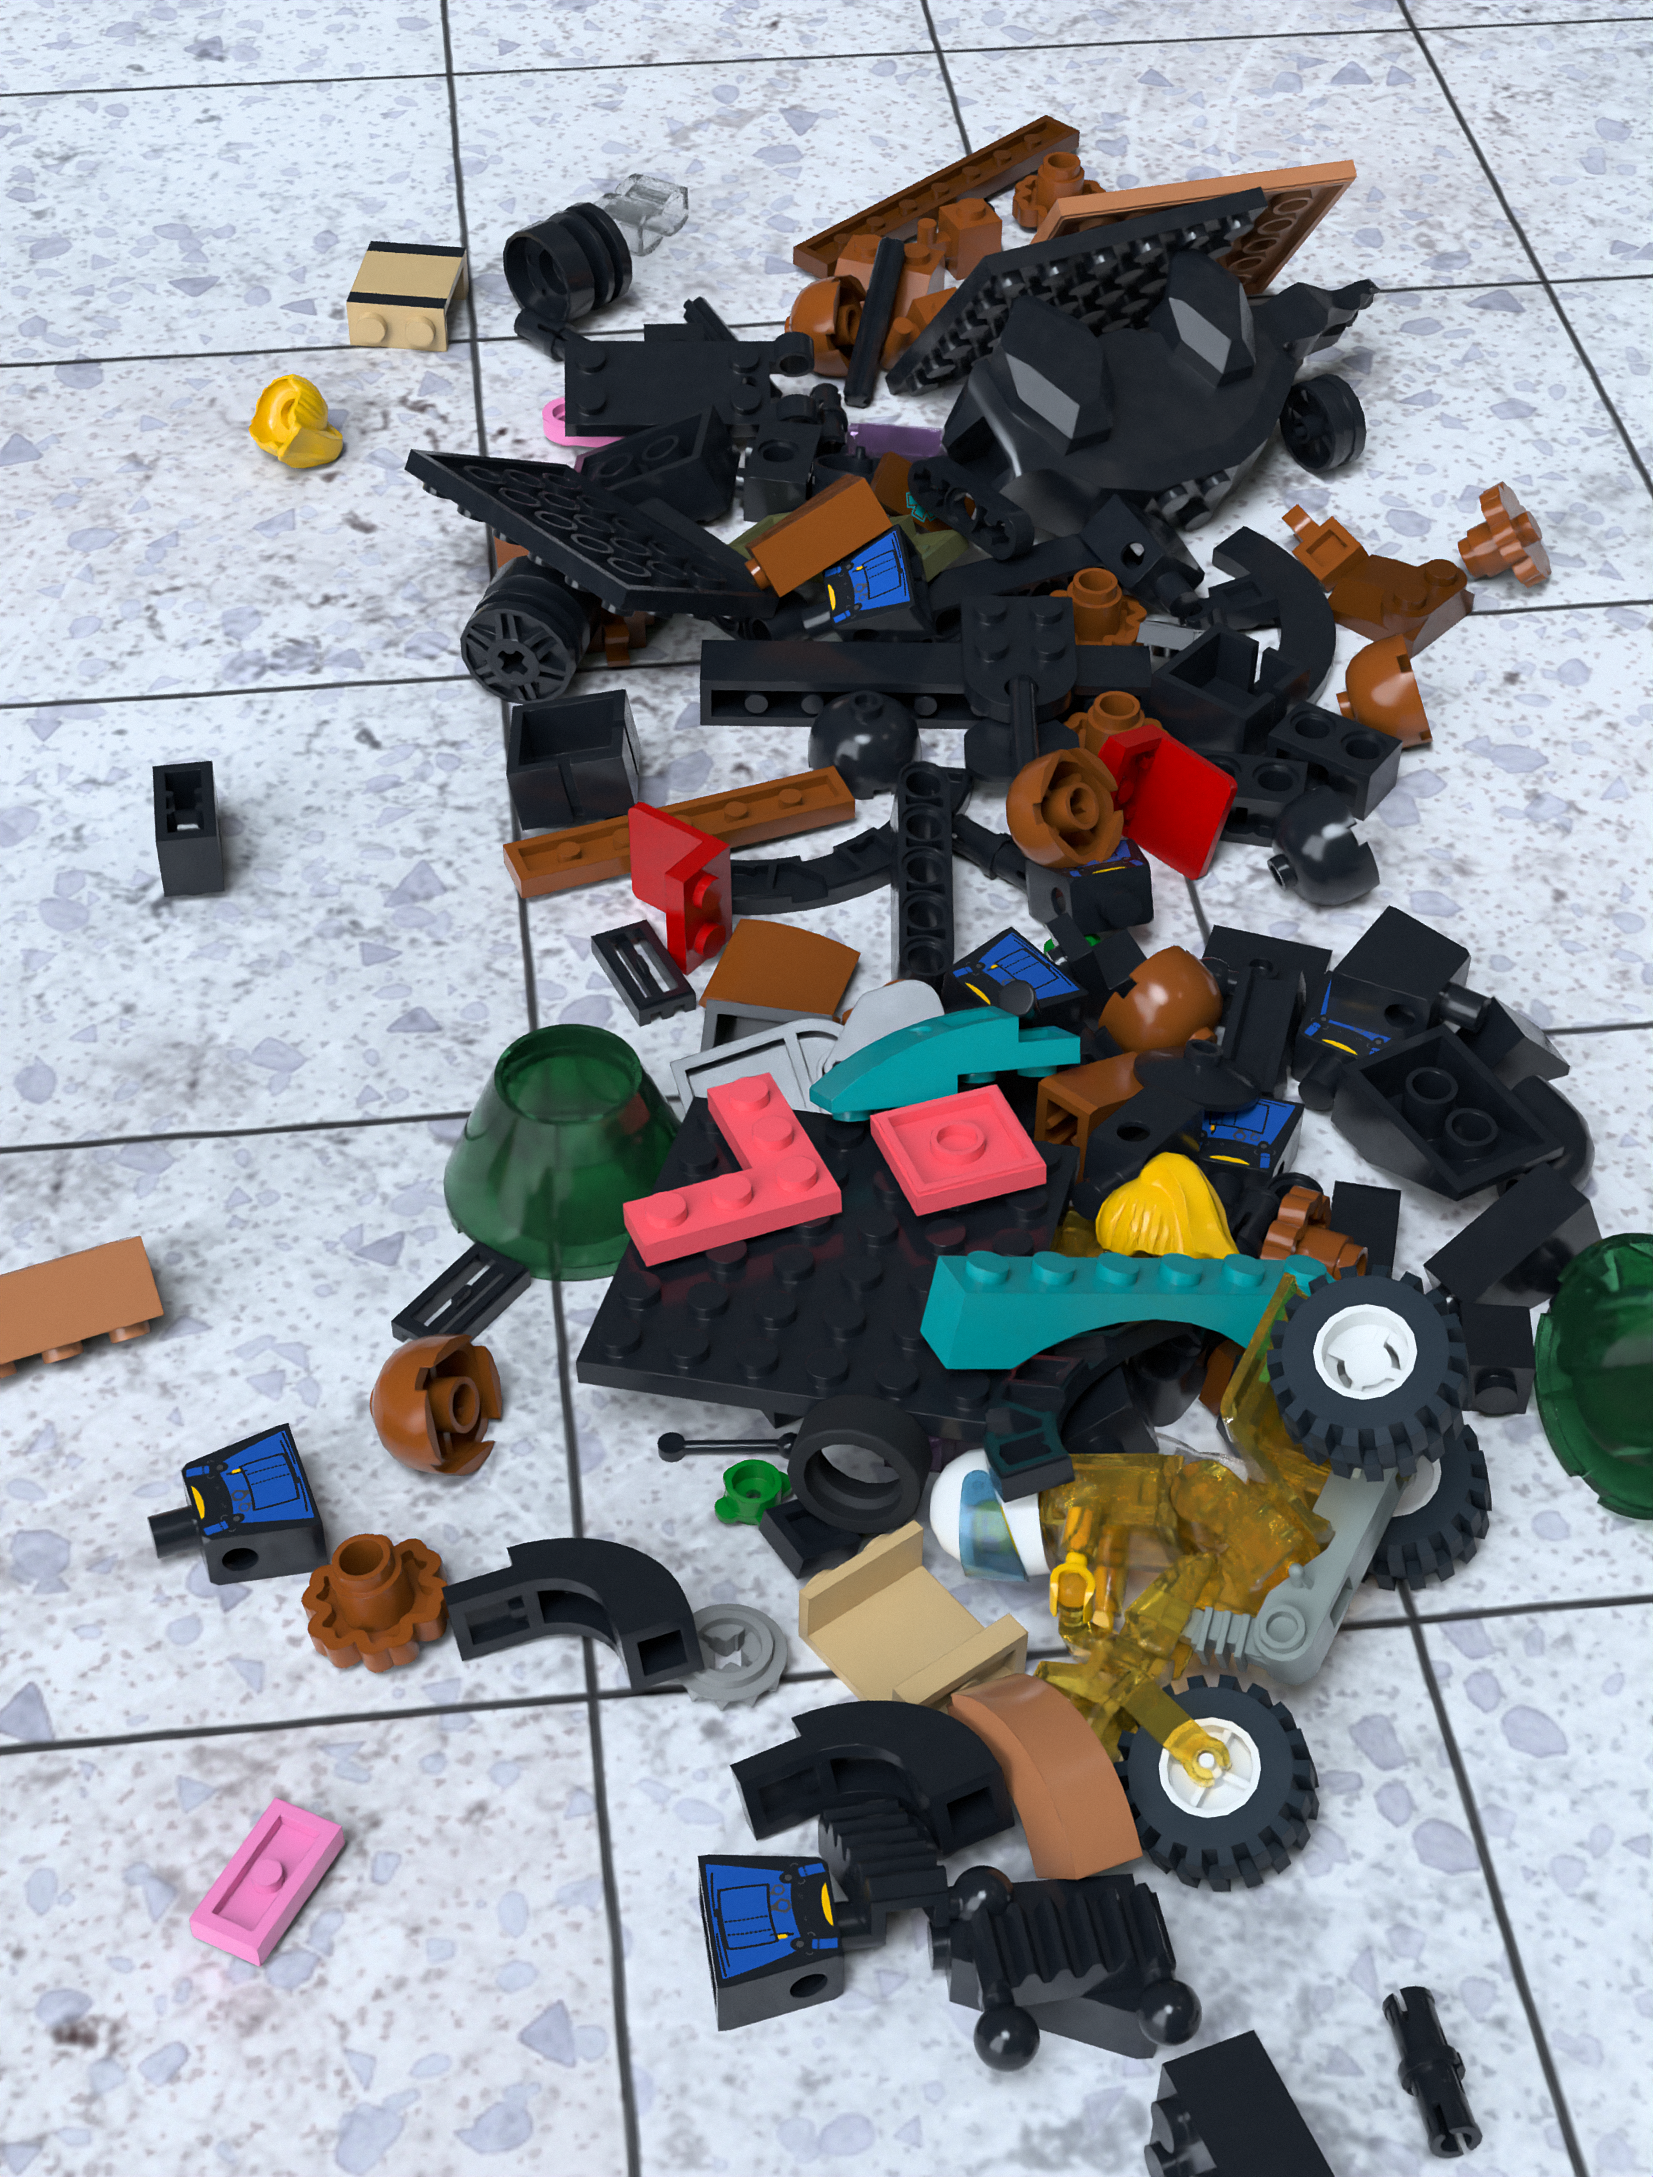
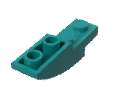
[809,1006,1080,1122]

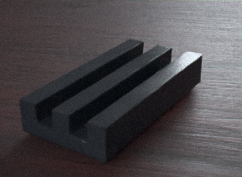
[591,919,696,1027]
[391,1241,531,1343]

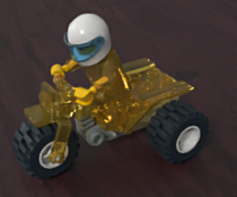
[930,1264,1492,1892]

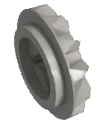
[673,1604,788,1711]

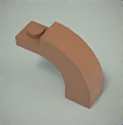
[946,1673,1143,1880]

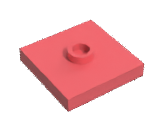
[870,1084,1046,1216]

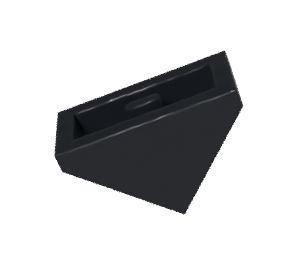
[1455,996,1570,1091]

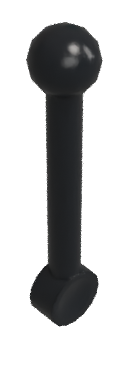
[657,1432,798,1463]

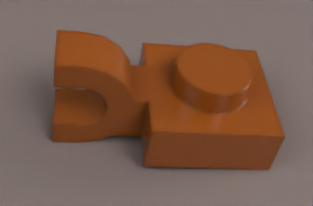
[1282,504,1369,592]

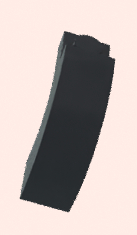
[441,1538,705,1692]
[730,1700,1015,1856]

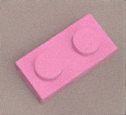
[189,1797,345,1967]

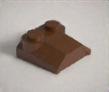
[1327,554,1475,660]

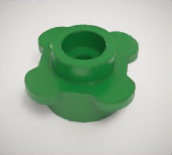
[714,1459,792,1527]

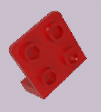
[1098,724,1238,880]
[628,802,732,976]

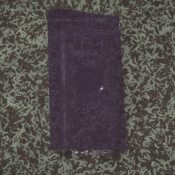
[847,421,948,463]

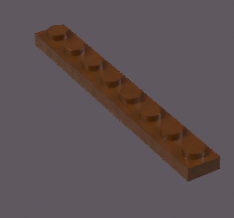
[793,115,1080,279]

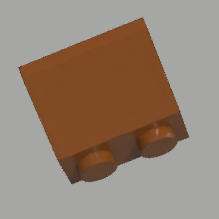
[834,234,946,345]

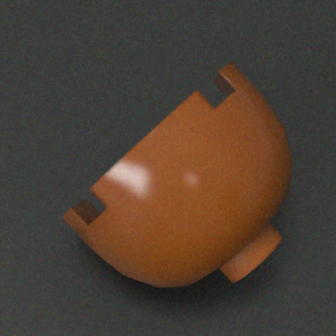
[785,274,866,377]
[1336,633,1433,749]
[1006,747,1124,868]
[1098,945,1223,1054]
[370,1334,502,1476]

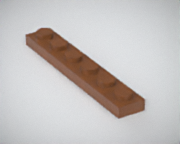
[503,766,855,899]

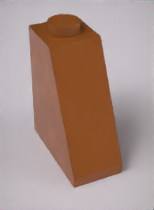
[744,474,893,597]
[1034,1051,1144,1201]

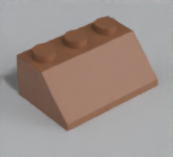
[0,1236,164,1378]

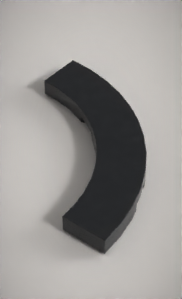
[1212,526,1336,705]
[730,766,975,915]
[982,1319,1193,1503]

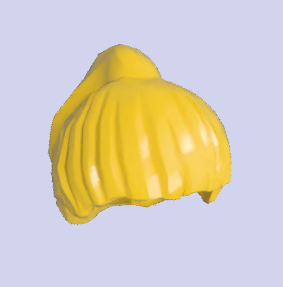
[248,374,343,469]
[1095,1152,1240,1259]

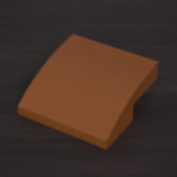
[698,919,861,1015]

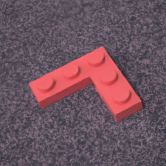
[623,1072,842,1267]

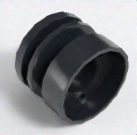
[503,202,633,323]
[460,555,601,705]

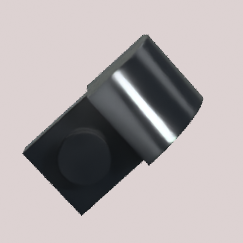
[1045,912,1147,1032]

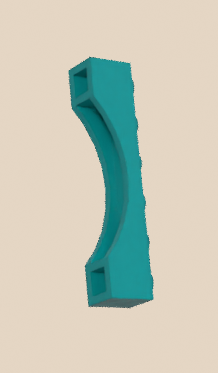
[920,1251,1336,1369]

